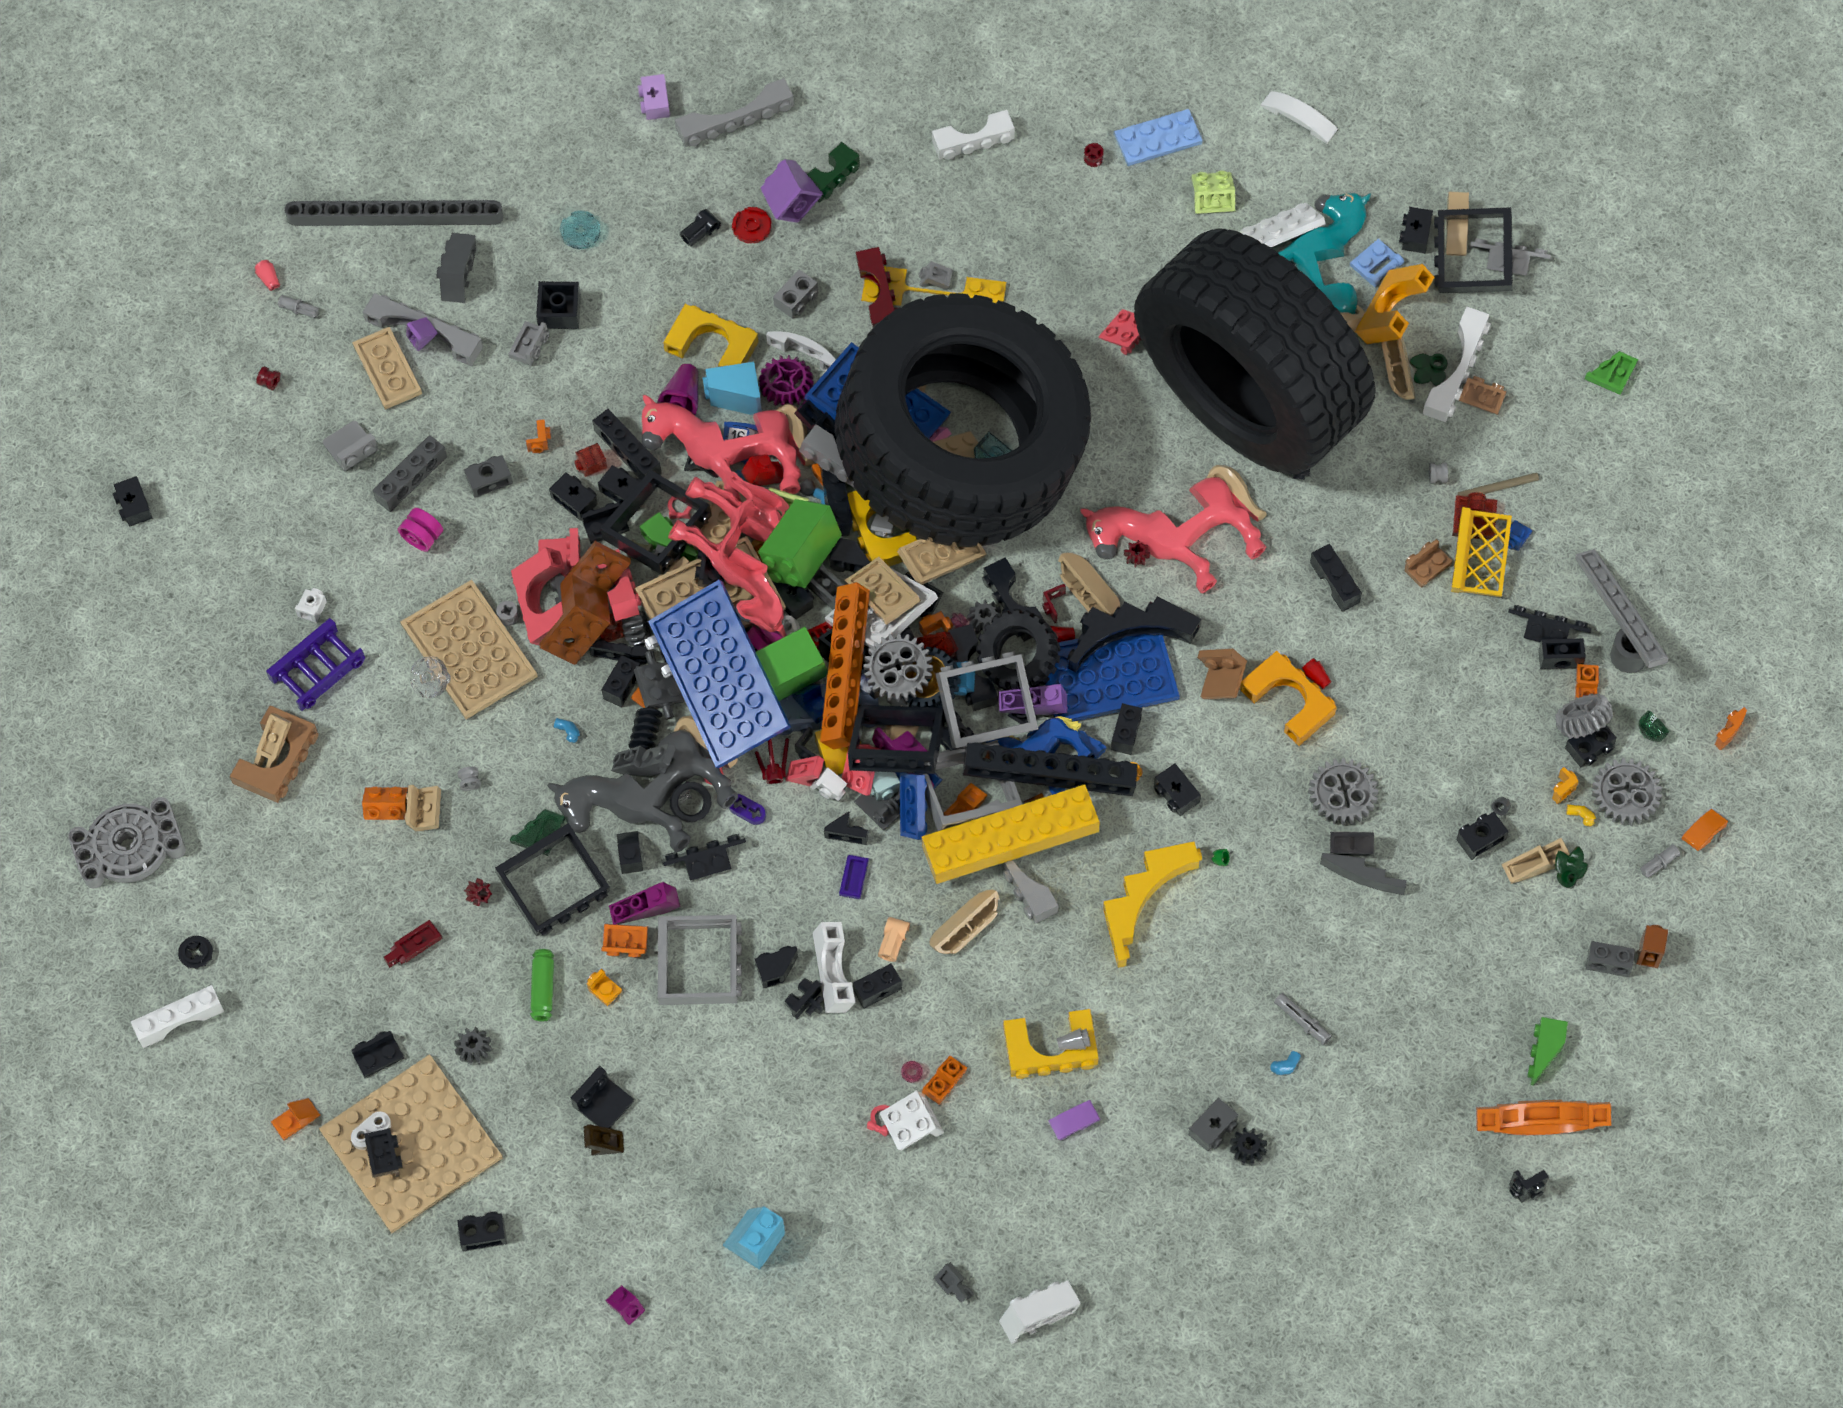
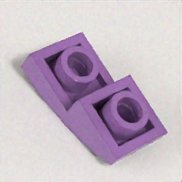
[1048,1100,1101,1141]

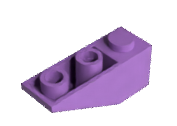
[999,684,1067,715]

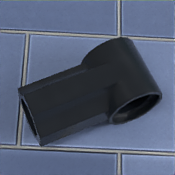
[680,209,721,247]

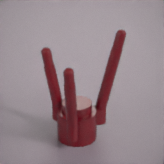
[755,738,789,784]

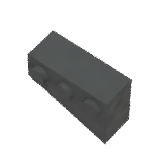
[436,233,476,303]

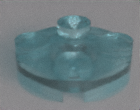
[560,211,601,249]

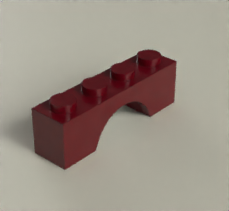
[856,247,898,328]

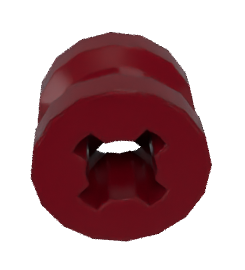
[1084,143,1104,167]
[256,366,281,391]

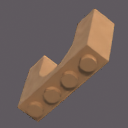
[230,705,318,803]

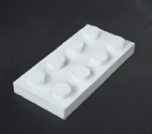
[1239,203,1325,247]

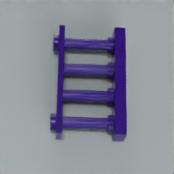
[266,618,365,712]

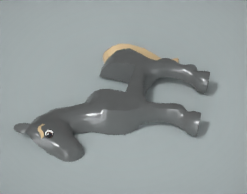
[547,716,738,853]

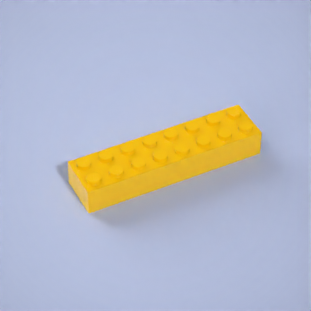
[922,785,1100,884]

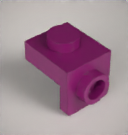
[605,1285,645,1325]

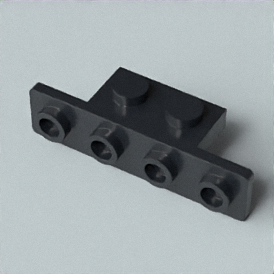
[1508,605,1592,642]
[661,834,746,881]

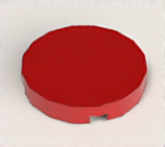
[732,207,772,244]

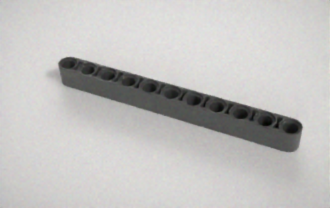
[284,200,504,226]

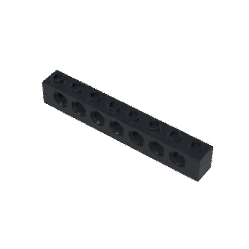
[963,742,1137,797]

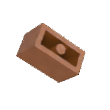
[1636,925,1668,969]

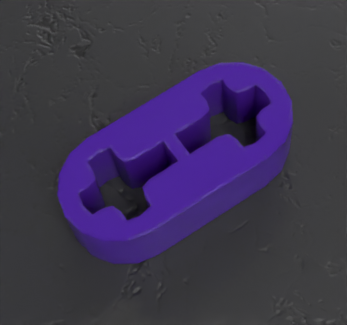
[729,794,766,825]

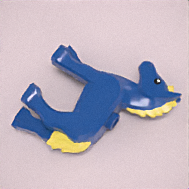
[981,716,1107,795]

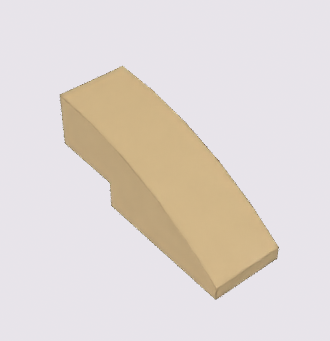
[1446,192,1469,256]
[1502,838,1570,884]

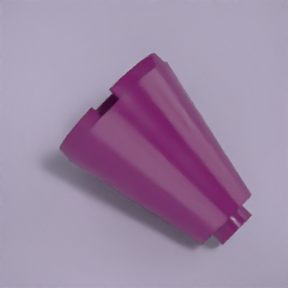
[657,364,699,415]

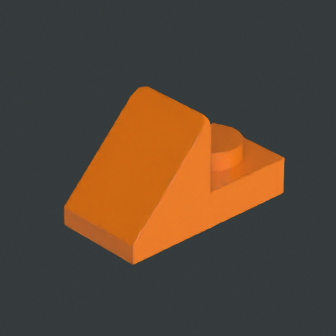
[271,1098,321,1141]

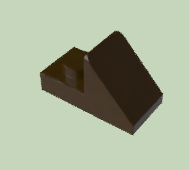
[583,1124,624,1156]

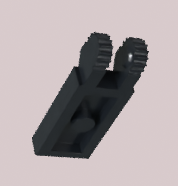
[590,639,648,665]

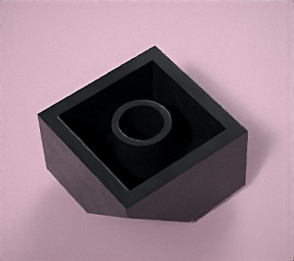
[536,281,581,329]

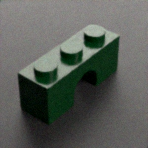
[807,142,860,203]

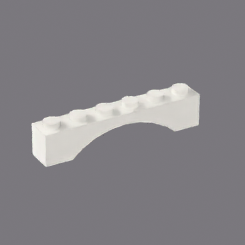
[1423,307,1491,422]

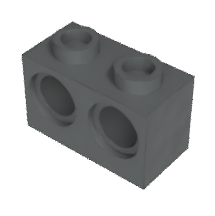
[1585,941,1635,977]

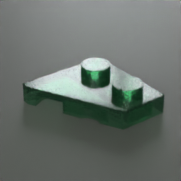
[510,809,565,856]

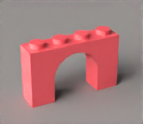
[511,547,565,646]

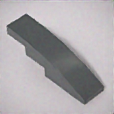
[1320,853,1407,895]

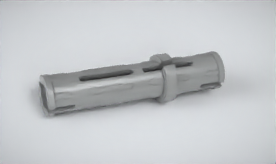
[1274,993,1332,1046]

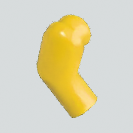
[1566,804,1596,826]

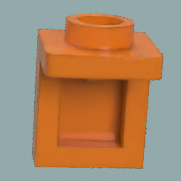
[526,419,551,453]
[919,611,953,637]

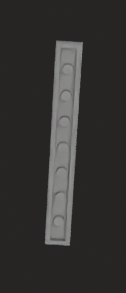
[1575,549,1668,668]

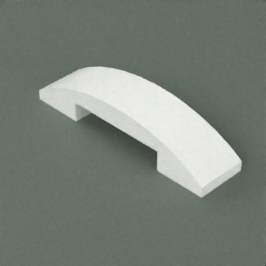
[1260,91,1338,144]
[766,331,836,371]

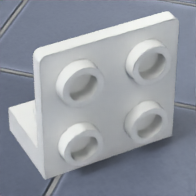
[880,1090,944,1151]

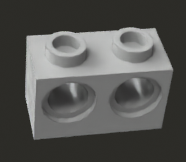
[773,269,819,319]

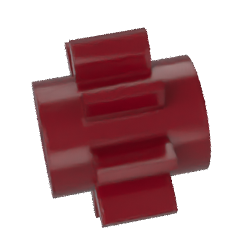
[1124,540,1150,568]
[464,878,492,906]

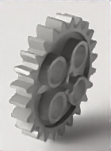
[864,633,933,702]
[1308,758,1378,826]
[1592,758,1662,825]

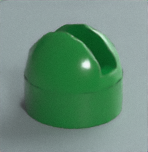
[1212,849,1230,866]

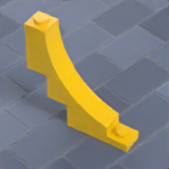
[1103,841,1202,968]

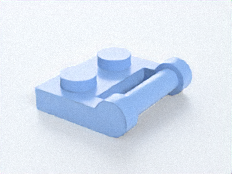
[1350,239,1404,287]

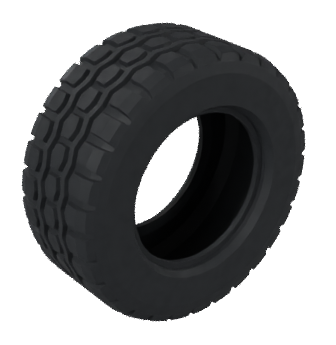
[1134,228,1376,474]
[835,293,1091,547]

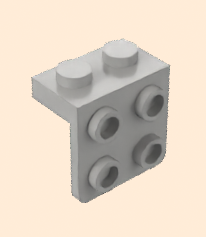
[323,421,378,472]

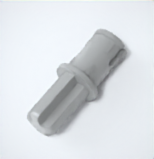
[278,295,319,318]
[1640,844,1680,878]

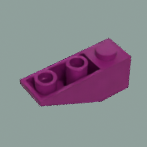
[609,882,680,924]

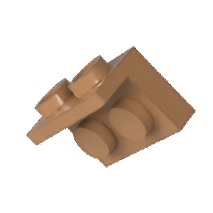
[1459,376,1507,415]
[1404,539,1453,588]

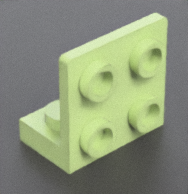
[1191,171,1235,214]

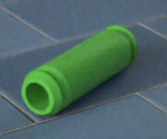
[530,949,554,1021]

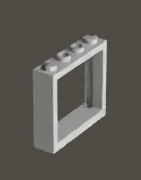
[935,651,1038,749]
[919,740,1022,831]
[658,915,742,1005]

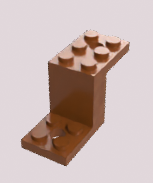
[540,541,631,665]

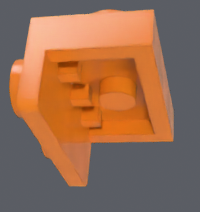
[362,786,408,820]
[601,924,648,957]

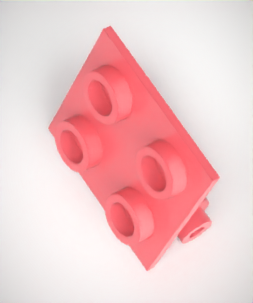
[1098,309,1141,355]

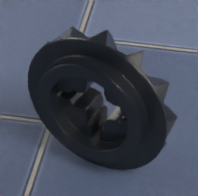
[178,936,214,969]

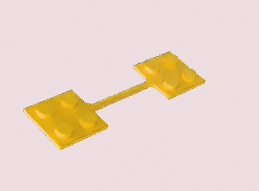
[861,266,1007,306]

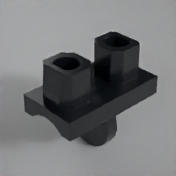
[785,978,824,1019]

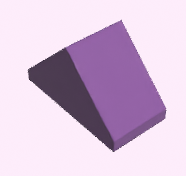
[406,317,438,351]

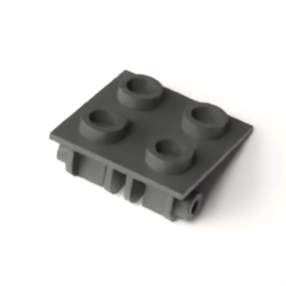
[854,790,900,830]

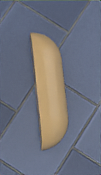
[1382,335,1415,400]
[1058,553,1120,616]
[929,890,999,954]

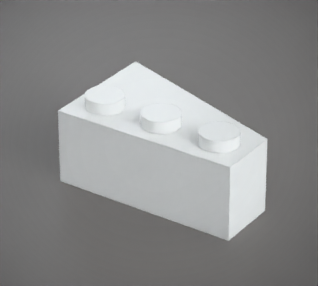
[999,1281,1081,1344]

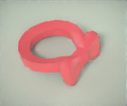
[668,496,692,519]
[867,1105,890,1137]

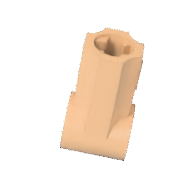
[878,916,910,962]

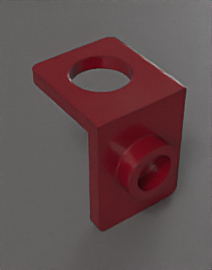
[1042,584,1066,624]

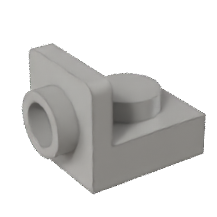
[919,261,952,290]

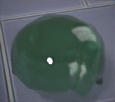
[1638,710,1669,742]

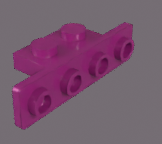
[872,727,934,788]

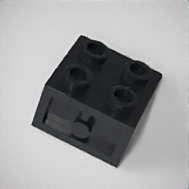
[570,1065,634,1129]

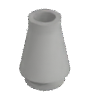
[1057,1028,1091,1051]

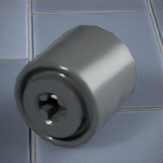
[1610,628,1646,673]

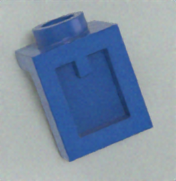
[1502,520,1532,551]

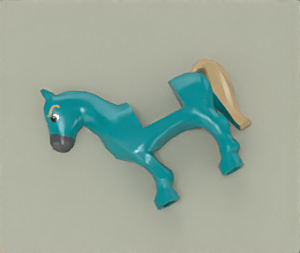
[1278,193,1371,332]

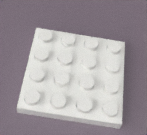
[825,568,938,650]

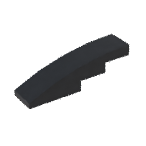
[794,399,837,445]

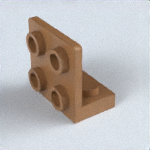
[1197,649,1247,699]

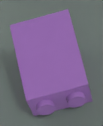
[760,159,823,223]

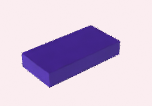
[839,855,869,899]

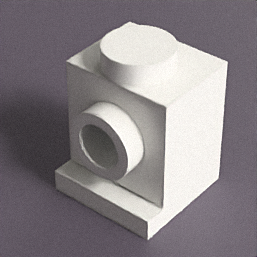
[295,588,327,623]
[810,767,848,801]

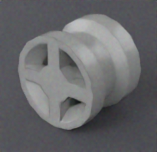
[1429,463,1448,483]
[496,601,519,626]
[457,766,481,791]

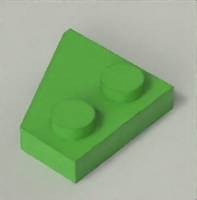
[1585,351,1638,395]

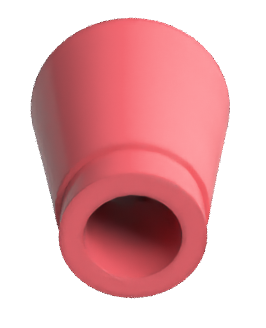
[254,260,280,291]

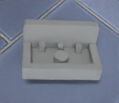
[508,321,549,365]

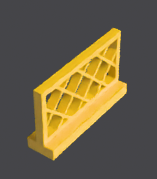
[1451,507,1512,597]

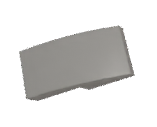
[870,514,895,537]

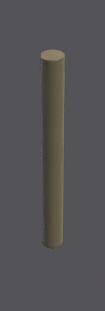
[1457,472,1539,500]

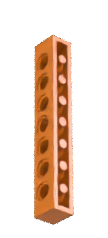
[820,582,870,750]

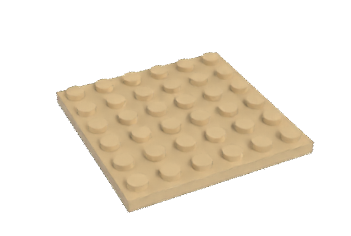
[319,1054,503,1234]

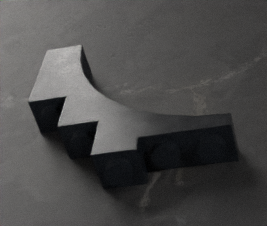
[1067,596,1201,673]

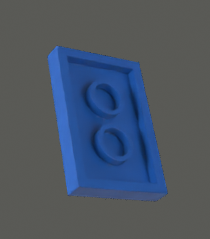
[900,772,927,840]

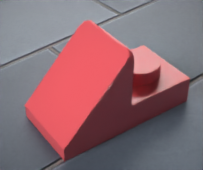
[785,756,824,786]

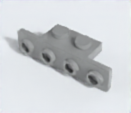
[1470,238,1551,276]

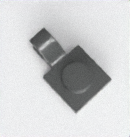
[933,1262,974,1303]

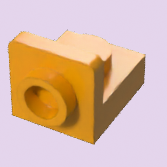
[1552,767,1578,804]
[587,969,622,1006]

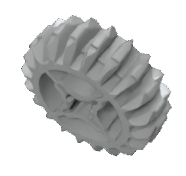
[1555,694,1613,738]

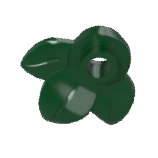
[1409,353,1448,386]
[1555,846,1588,888]

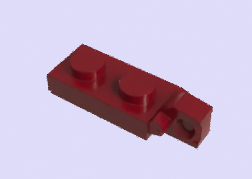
[384,920,443,968]

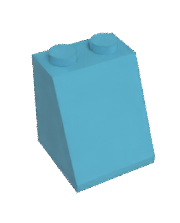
[703,362,762,415]
[723,1206,785,1270]

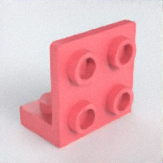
[538,528,581,578]
[842,744,881,796]

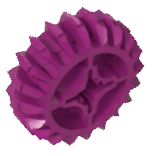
[759,355,814,407]

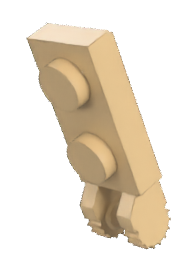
[254,713,292,768]

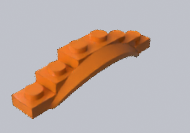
[1476,1099,1611,1135]

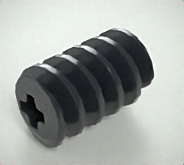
[628,708,663,750]

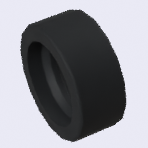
[670,782,712,823]

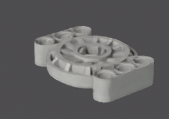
[68,797,186,889]

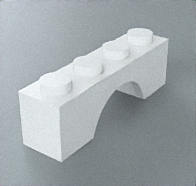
[932,110,1015,160]
[813,922,855,1013]
[131,985,224,1048]

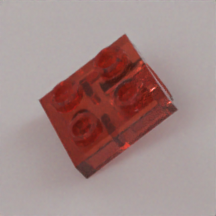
[1452,492,1497,540]

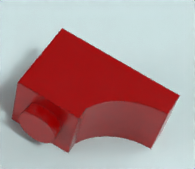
[741,454,783,486]

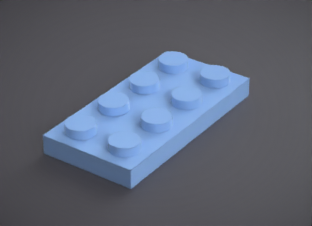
[1114,109,1203,166]

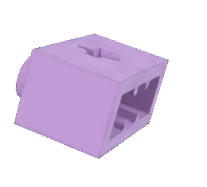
[638,74,670,120]

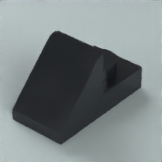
[824,812,868,845]

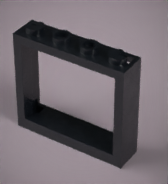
[1434,207,1513,293]
[600,470,712,575]
[848,705,945,774]
[495,823,610,936]

